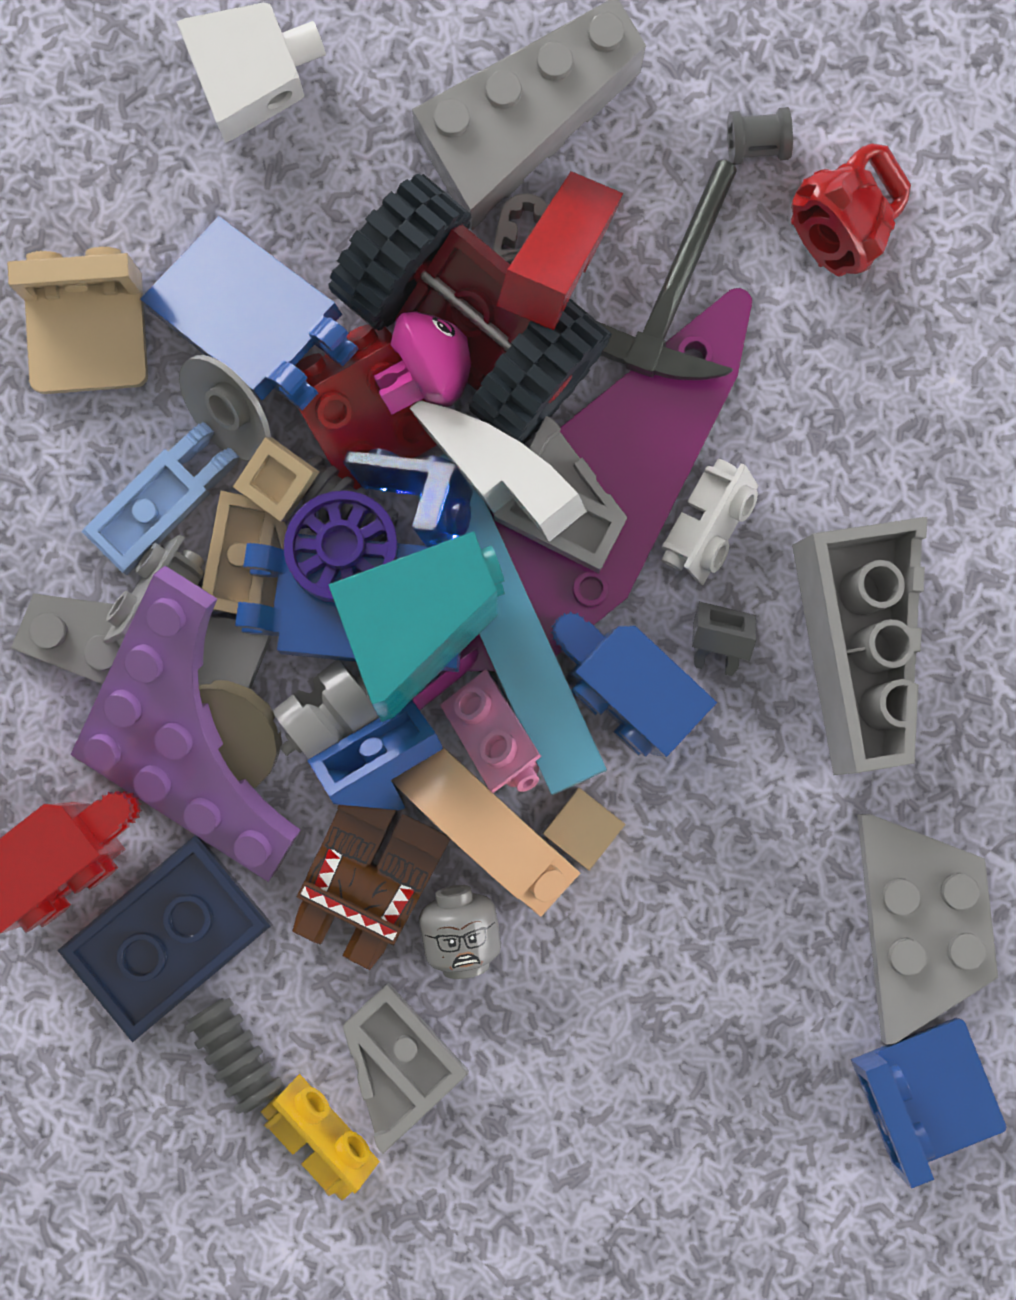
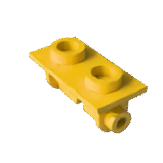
[260,1074,380,1201]

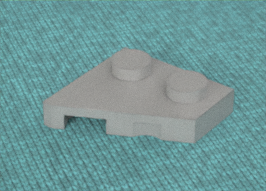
[494,416,627,573]
[343,982,469,1154]

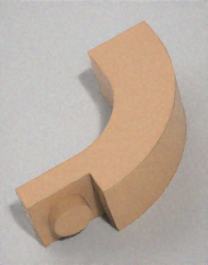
[391,746,580,917]

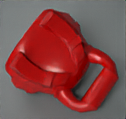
[791,143,911,277]

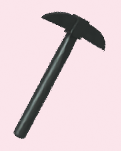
[597,160,737,380]

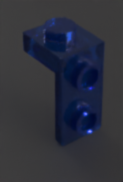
[343,449,473,548]

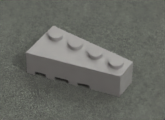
[412,0,646,231]
[792,517,927,775]

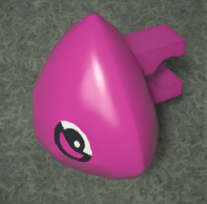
[374,311,471,414]

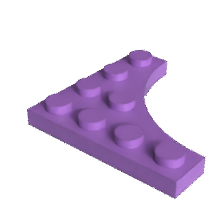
[70,566,301,882]

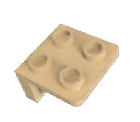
[7,247,148,394]

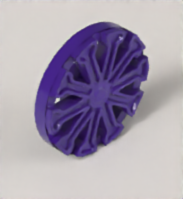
[284,491,399,602]

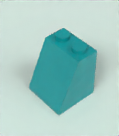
[328,531,505,722]

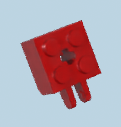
[0,791,142,934]

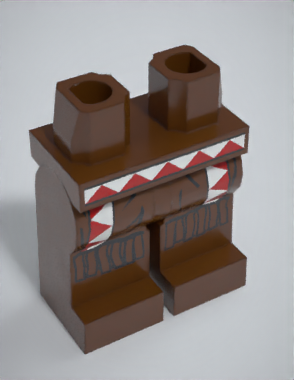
[292,805,451,970]

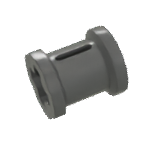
[727,107,793,165]

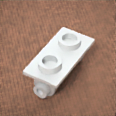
[661,459,758,586]

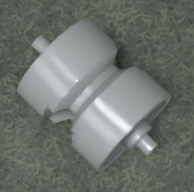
[273,660,379,759]

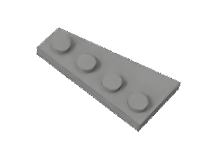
[11,594,272,689]

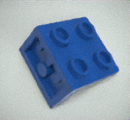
[850,1018,1007,1189]

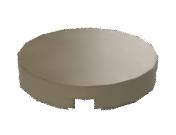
[199,680,282,788]

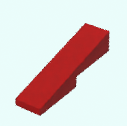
[496,171,623,330]

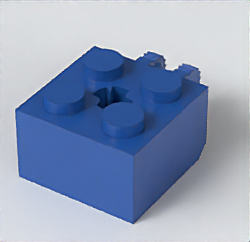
[550,612,717,757]

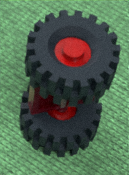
[328,174,612,444]

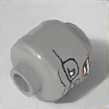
[419,885,502,979]

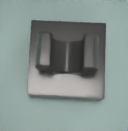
[692,601,756,676]

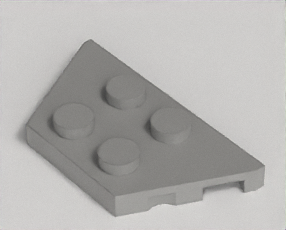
[857,814,998,1045]

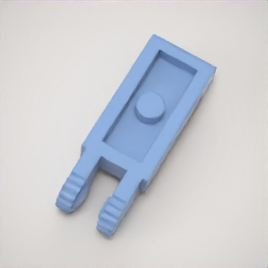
[82,422,239,575]

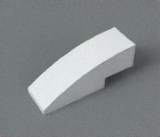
[410,400,587,542]

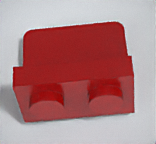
[295,324,437,490]

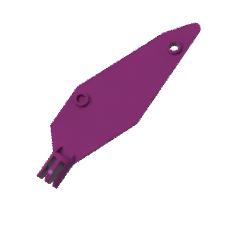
[412,288,752,710]

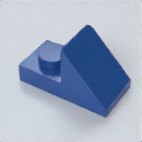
[307,700,443,810]

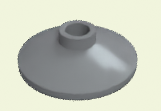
[179,355,270,461]

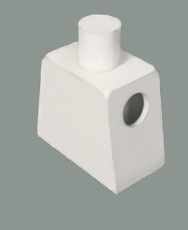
[176,2,326,143]

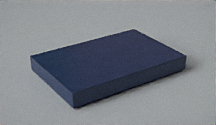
[57,835,273,1043]

